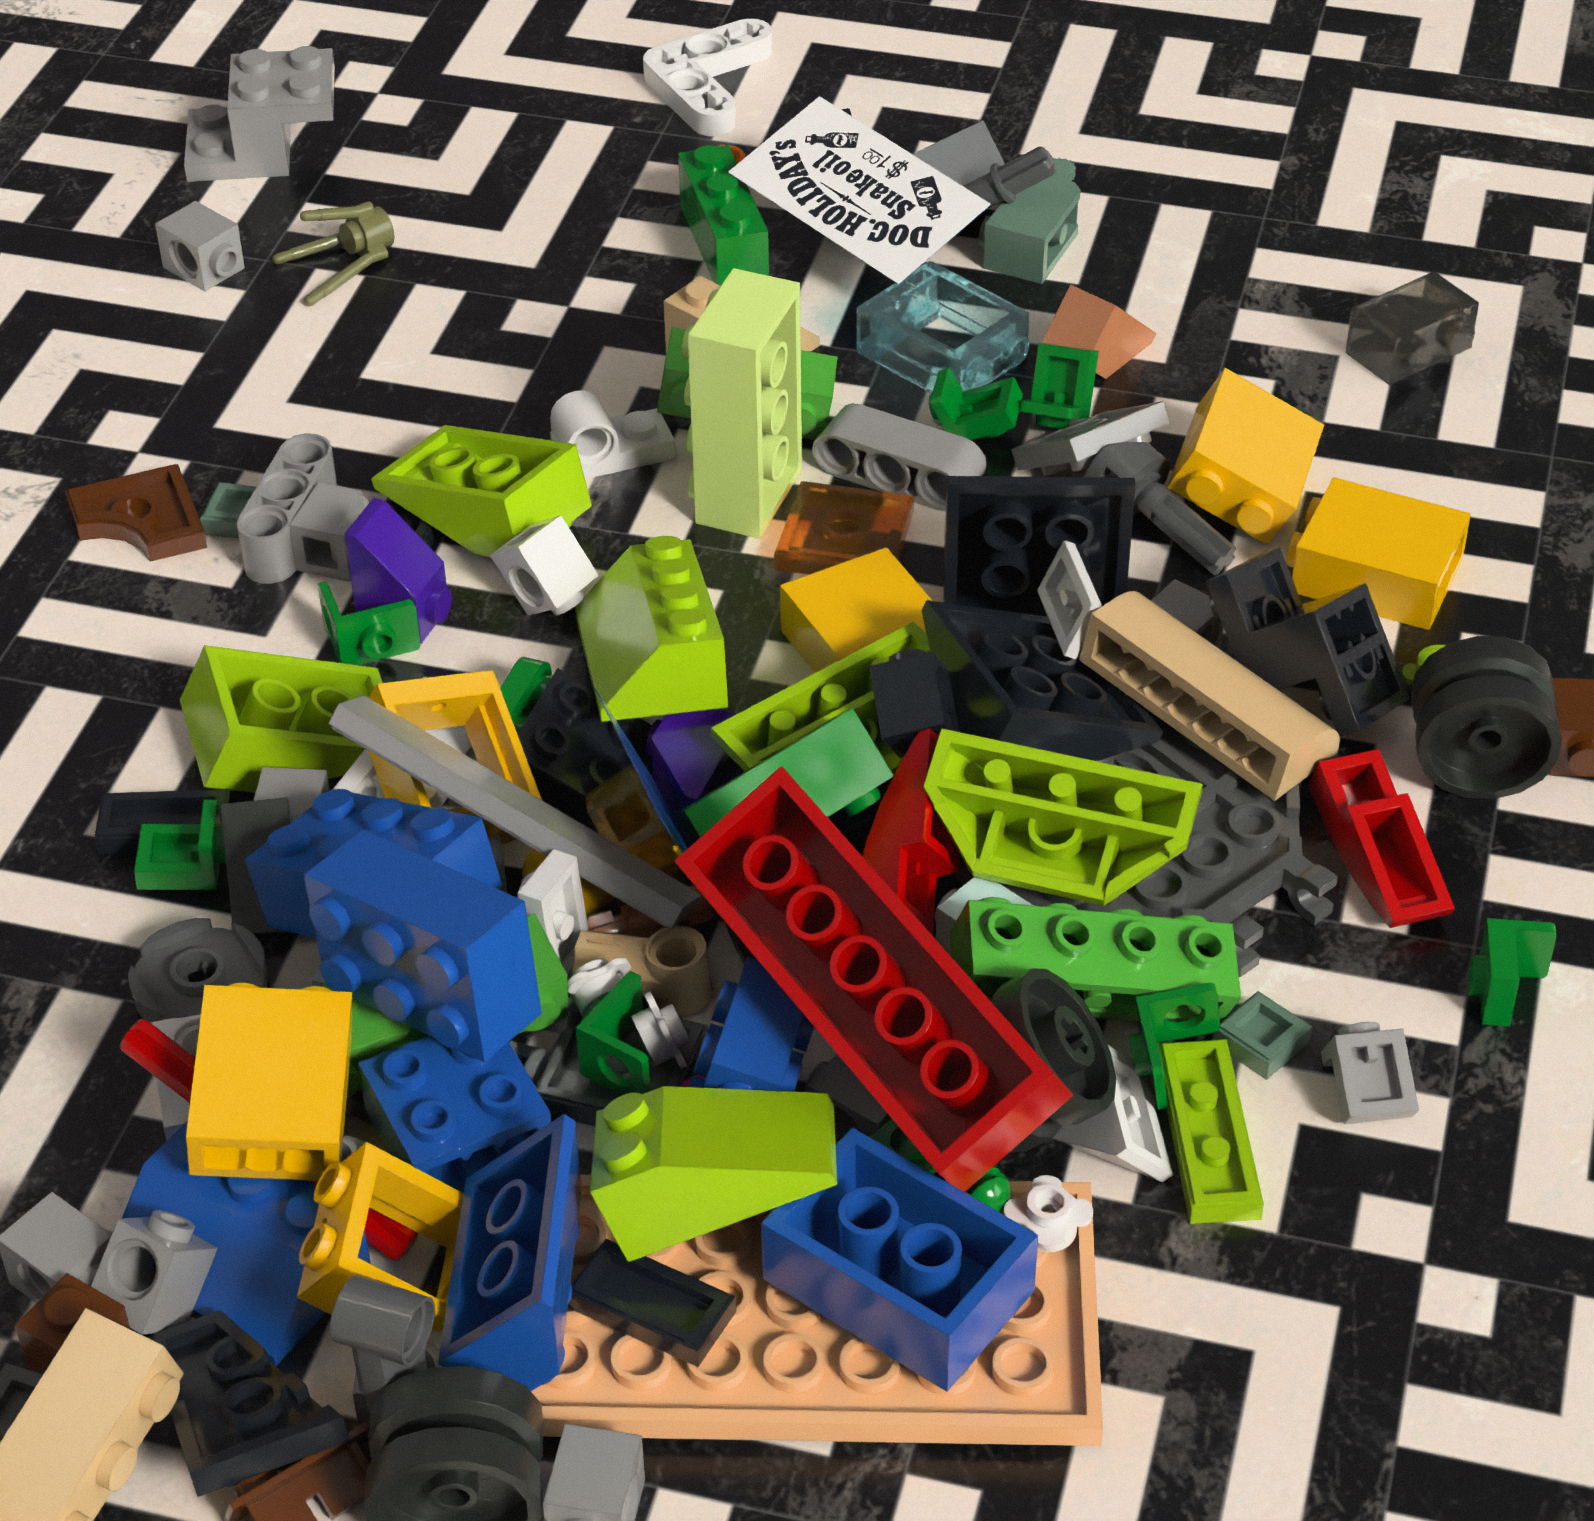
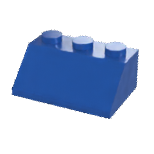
[438,1114,582,1391]
[122,1121,371,1366]

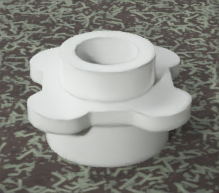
[568,958,631,1017]
[631,991,691,1069]
[1004,1175,1093,1252]

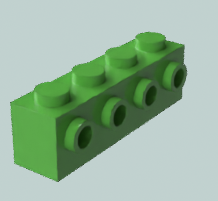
[949,897,1241,1022]

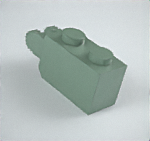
[979,157,1081,284]

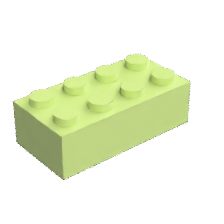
[682,268,802,539]

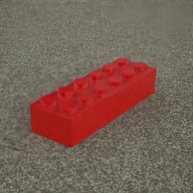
[674,766,1073,1192]

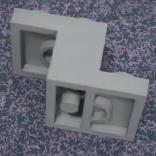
[184,46,335,182]

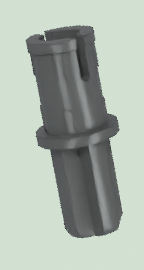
[963,146,1056,211]

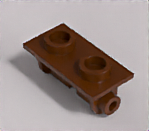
[223,1421,372,1521]

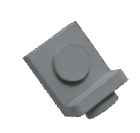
[1321,1022,1419,1124]

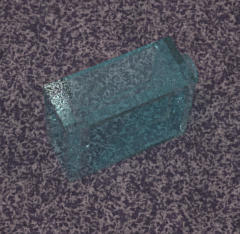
[857,261,1030,393]

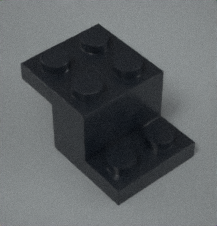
[1206,547,1410,737]

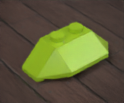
[711,621,930,780]
[924,728,1203,906]

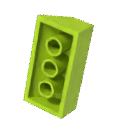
[575,536,728,722]

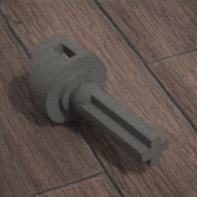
[1084,442,1237,575]

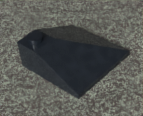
[943,476,1135,617]
[921,600,1163,761]

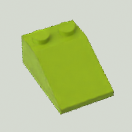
[371,425,592,557]
[180,645,383,793]
[590,1086,837,1262]

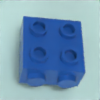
[689,957,814,1092]
[358,1036,551,1193]

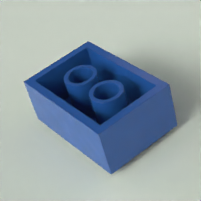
[245,789,503,938]
[303,829,542,1062]
[761,1128,1038,1392]

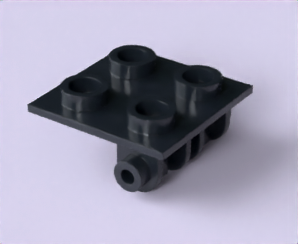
[517,668,652,819]

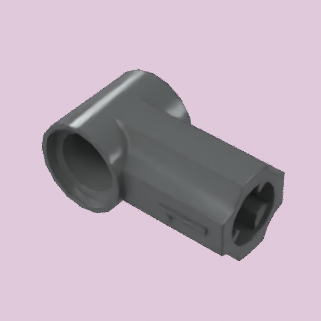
[330,1273,435,1412]

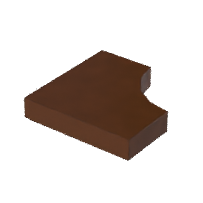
[65,464,208,562]

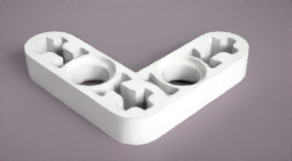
[643,19,772,136]

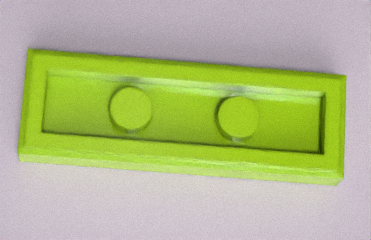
[1158,1039,1264,1224]

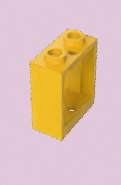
[368,670,542,844]
[297,1142,463,1331]

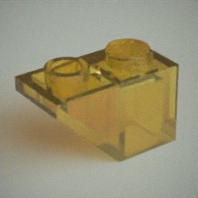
[584,764,682,876]

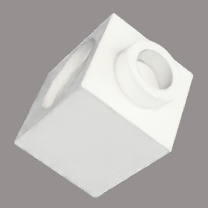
[490,515,599,616]

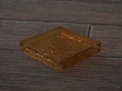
[774,481,914,575]

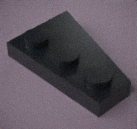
[148,1310,350,1497]

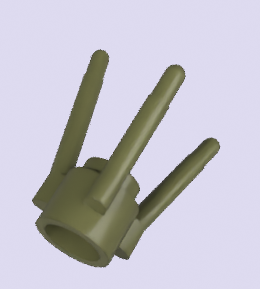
[272,201,395,306]

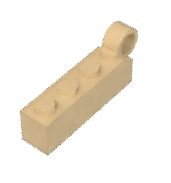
[0,1308,184,1521]

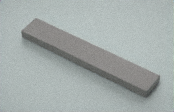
[329,695,701,928]

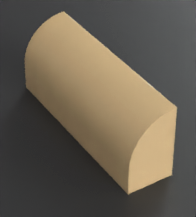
[1079,591,1340,801]

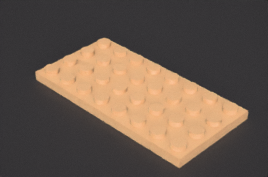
[531,1175,1103,1446]

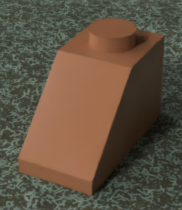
[1041,285,1157,379]

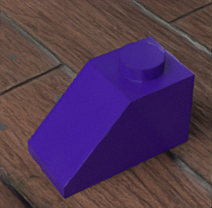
[345,498,452,644]
[646,709,743,843]

